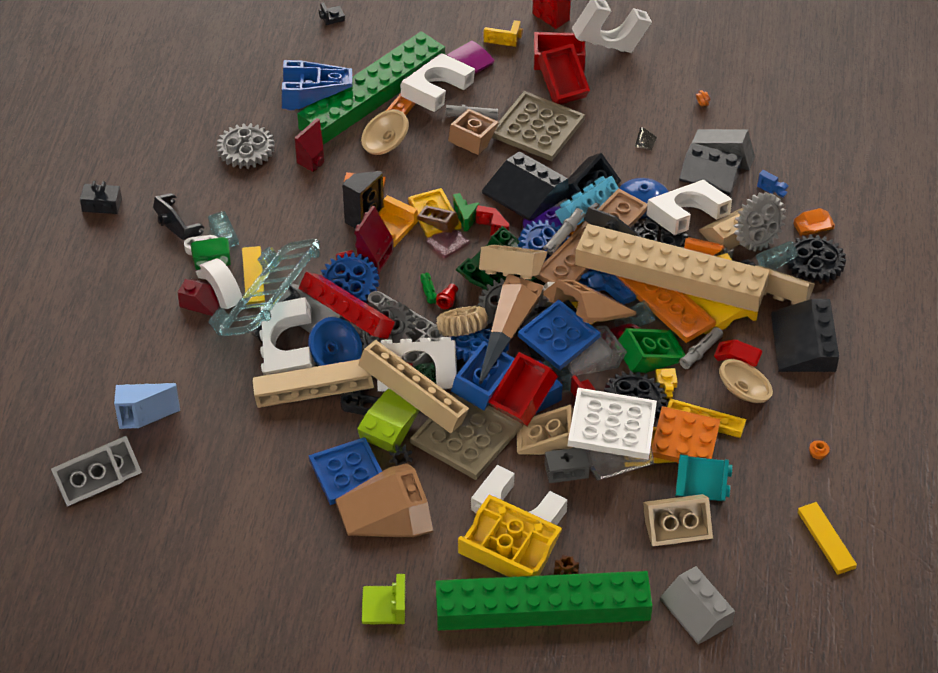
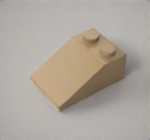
[517,405,574,454]

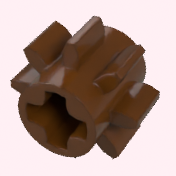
[554,555,580,575]

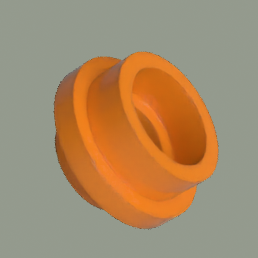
[696,90,710,107]
[809,440,830,459]

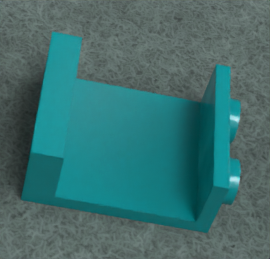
[675,455,732,501]

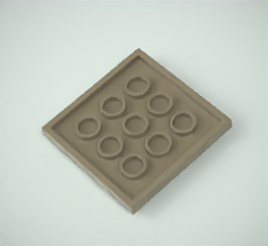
[492,91,585,161]
[410,393,522,480]

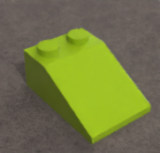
[357,388,420,451]

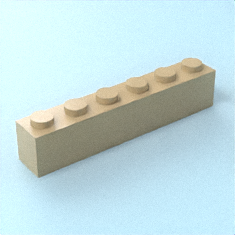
[358,340,469,433]
[253,359,374,408]

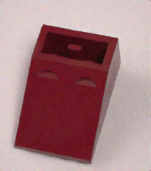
[354,206,394,275]

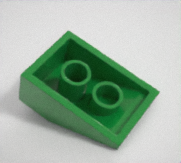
[616,328,685,373]

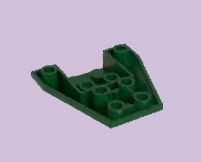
[456,226,546,290]

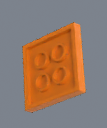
[650,406,721,463]

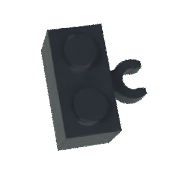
[80,181,122,214]

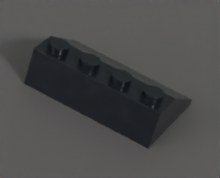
[482,152,570,221]
[771,299,839,372]

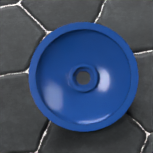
[619,178,669,219]
[308,317,362,366]

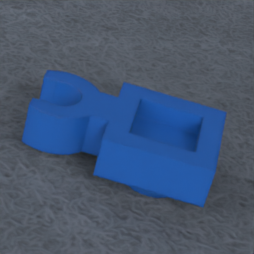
[757,170,788,198]

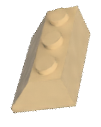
[699,208,743,254]
[479,245,547,279]
[755,265,815,305]
[643,494,713,546]

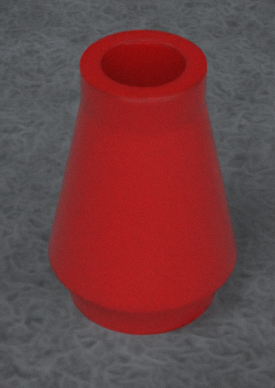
[436,284,458,309]

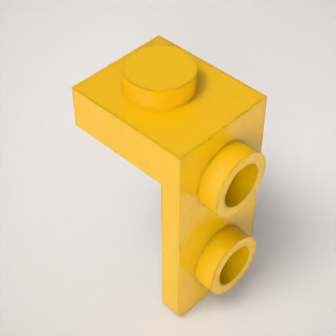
[484,20,523,47]

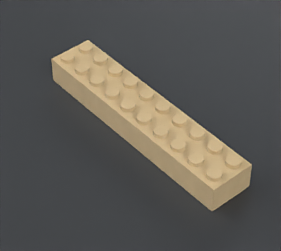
[575,224,770,312]

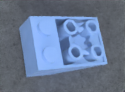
[114,383,180,429]

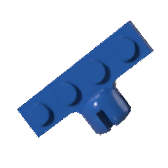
[579,269,636,304]

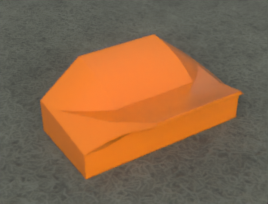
[793,208,835,236]

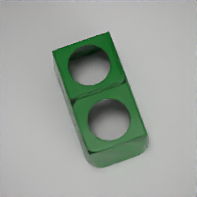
[191,237,231,270]

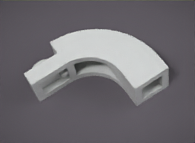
[196,258,244,309]

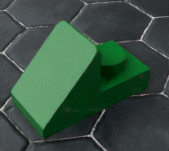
[453,193,480,232]

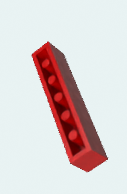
[298,271,395,339]

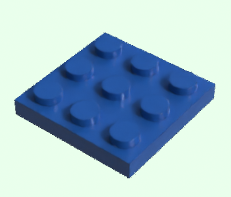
[518,299,601,371]
[309,437,382,505]

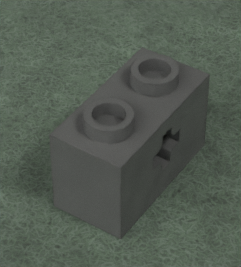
[544,447,590,483]

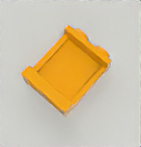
[379,195,418,247]

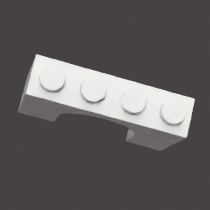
[572,0,652,53]
[400,53,475,112]
[646,180,732,235]
[259,297,315,375]
[377,337,457,392]
[471,465,567,525]

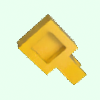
[655,368,678,399]

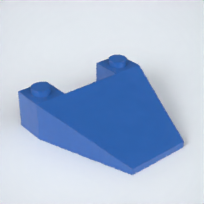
[282,60,352,110]

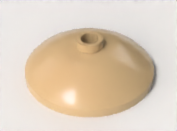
[361,109,409,155]
[719,359,773,403]

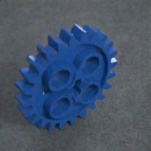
[518,220,570,262]
[321,252,380,304]
[451,328,509,362]

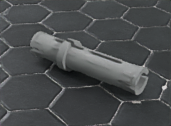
[445,105,498,120]
[543,208,585,255]
[680,327,723,369]

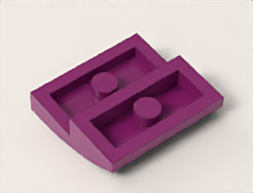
[447,41,495,75]

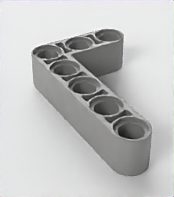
[368,291,444,371]

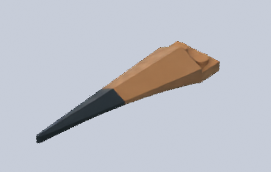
[479,274,544,385]

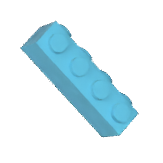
[555,176,619,225]

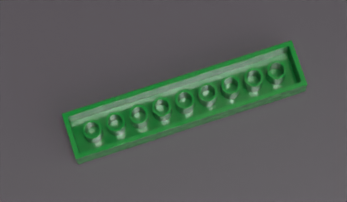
[297,31,445,145]
[436,571,653,631]

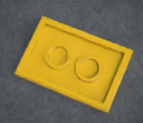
[408,188,461,238]

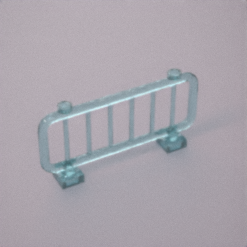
[208,238,320,337]

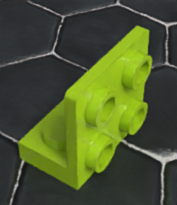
[362,574,405,624]

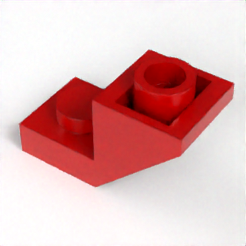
[476,205,509,236]
[714,339,763,367]

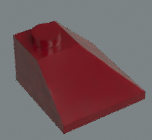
[295,118,324,172]
[177,279,220,316]

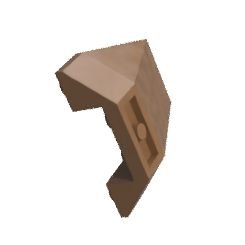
[543,280,636,324]
[336,463,433,537]

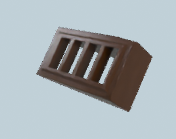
[417,205,459,233]

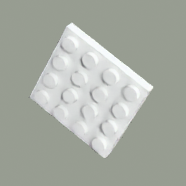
[567,388,657,460]

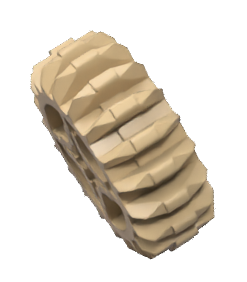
[436,306,488,337]

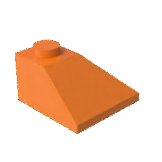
[684,237,725,256]

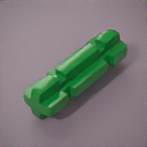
[420,273,437,304]

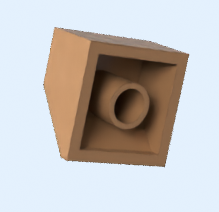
[448,108,498,155]

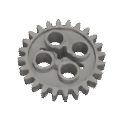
[217,123,275,169]
[734,192,786,251]

